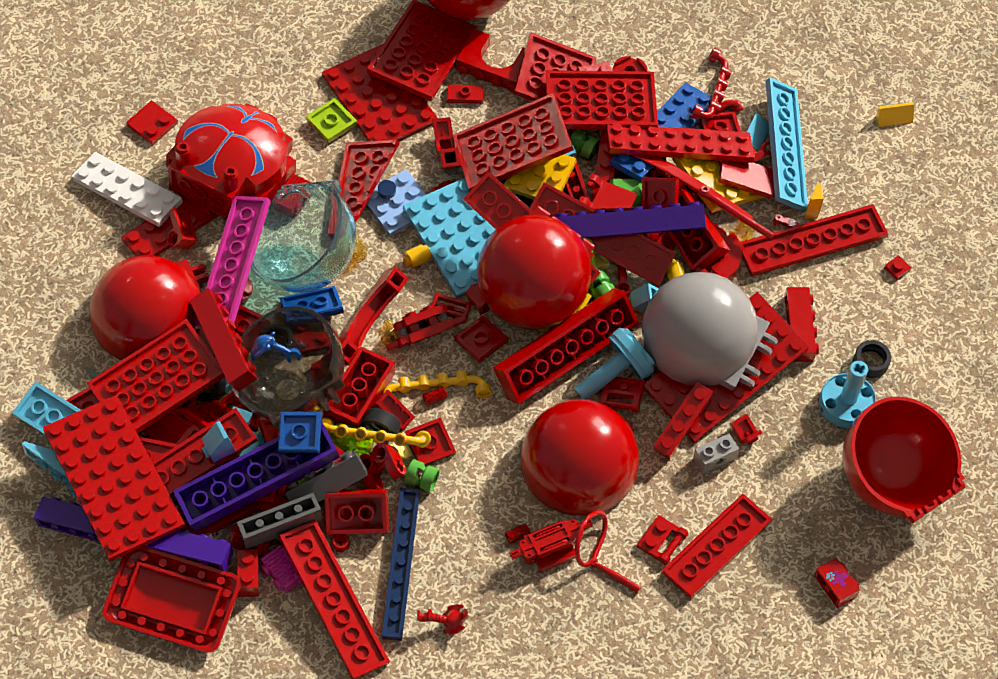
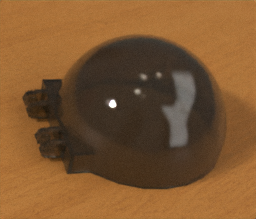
[232,307,345,430]

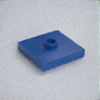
[278,412,322,453]

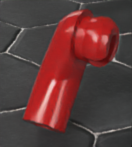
[719,100,743,113]

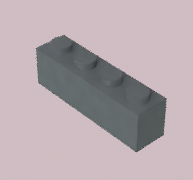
[285,450,368,502]
[237,493,322,550]

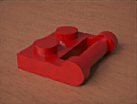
[600,377,645,413]
[637,515,689,565]

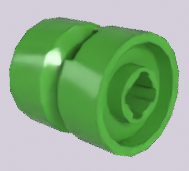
[570,129,600,161]
[589,270,615,300]
[404,459,440,493]

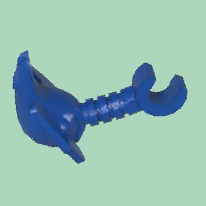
[251,332,301,363]

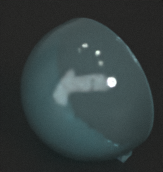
[251,180,357,293]

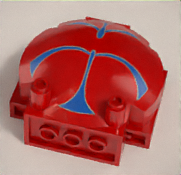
[166,103,296,219]

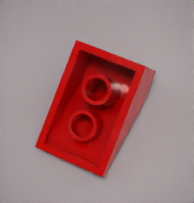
[325,489,389,535]

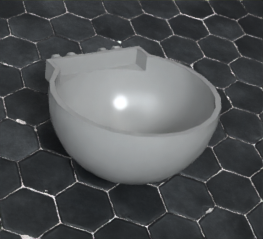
[642,272,778,391]

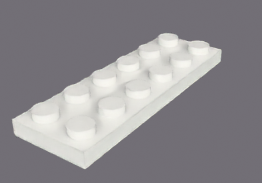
[72,152,182,227]

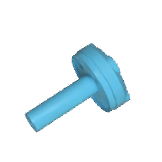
[574,328,655,400]
[819,361,876,428]

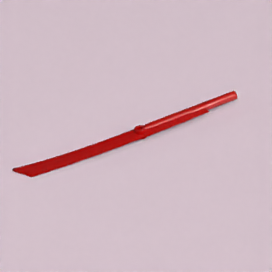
[633,155,775,240]

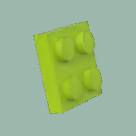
[306,98,357,144]

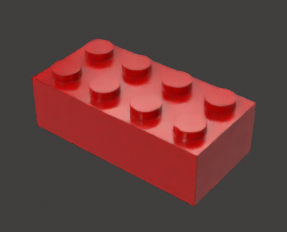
[668,190,730,272]
[323,347,395,429]

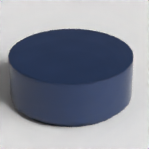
[378,180,396,199]

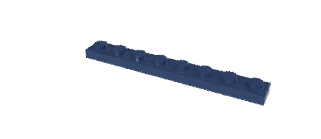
[382,488,420,641]

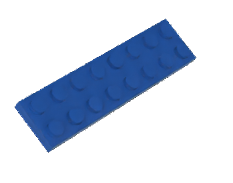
[610,82,711,183]

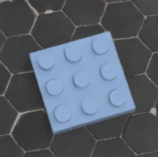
[366,169,426,237]

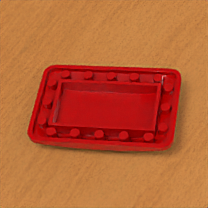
[102,546,241,653]

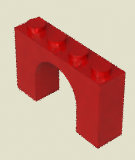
[456,29,525,93]

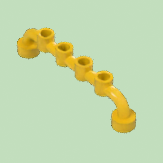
[383,370,492,398]
[321,417,431,448]

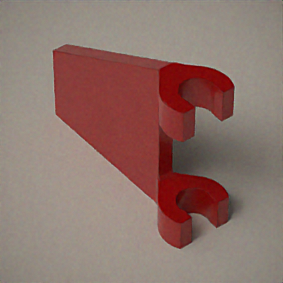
[579,173,637,210]

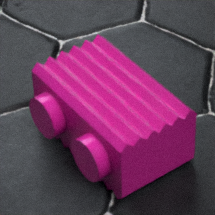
[260,544,301,594]

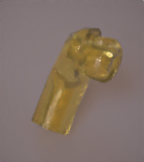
[737,220,754,241]
[381,319,398,345]

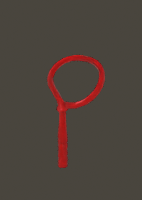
[575,510,641,594]

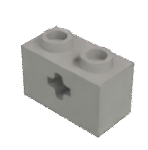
[693,434,739,475]

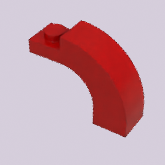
[432,117,461,169]
[710,223,742,281]

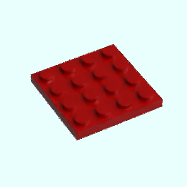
[513,32,597,101]

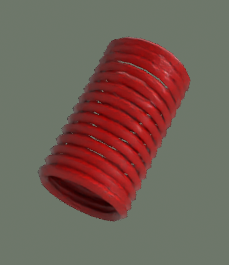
[422,386,447,406]
[505,523,531,544]

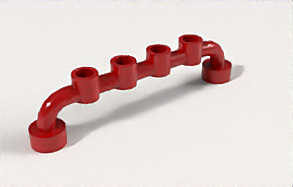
[690,47,732,120]

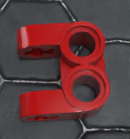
[360,443,406,489]

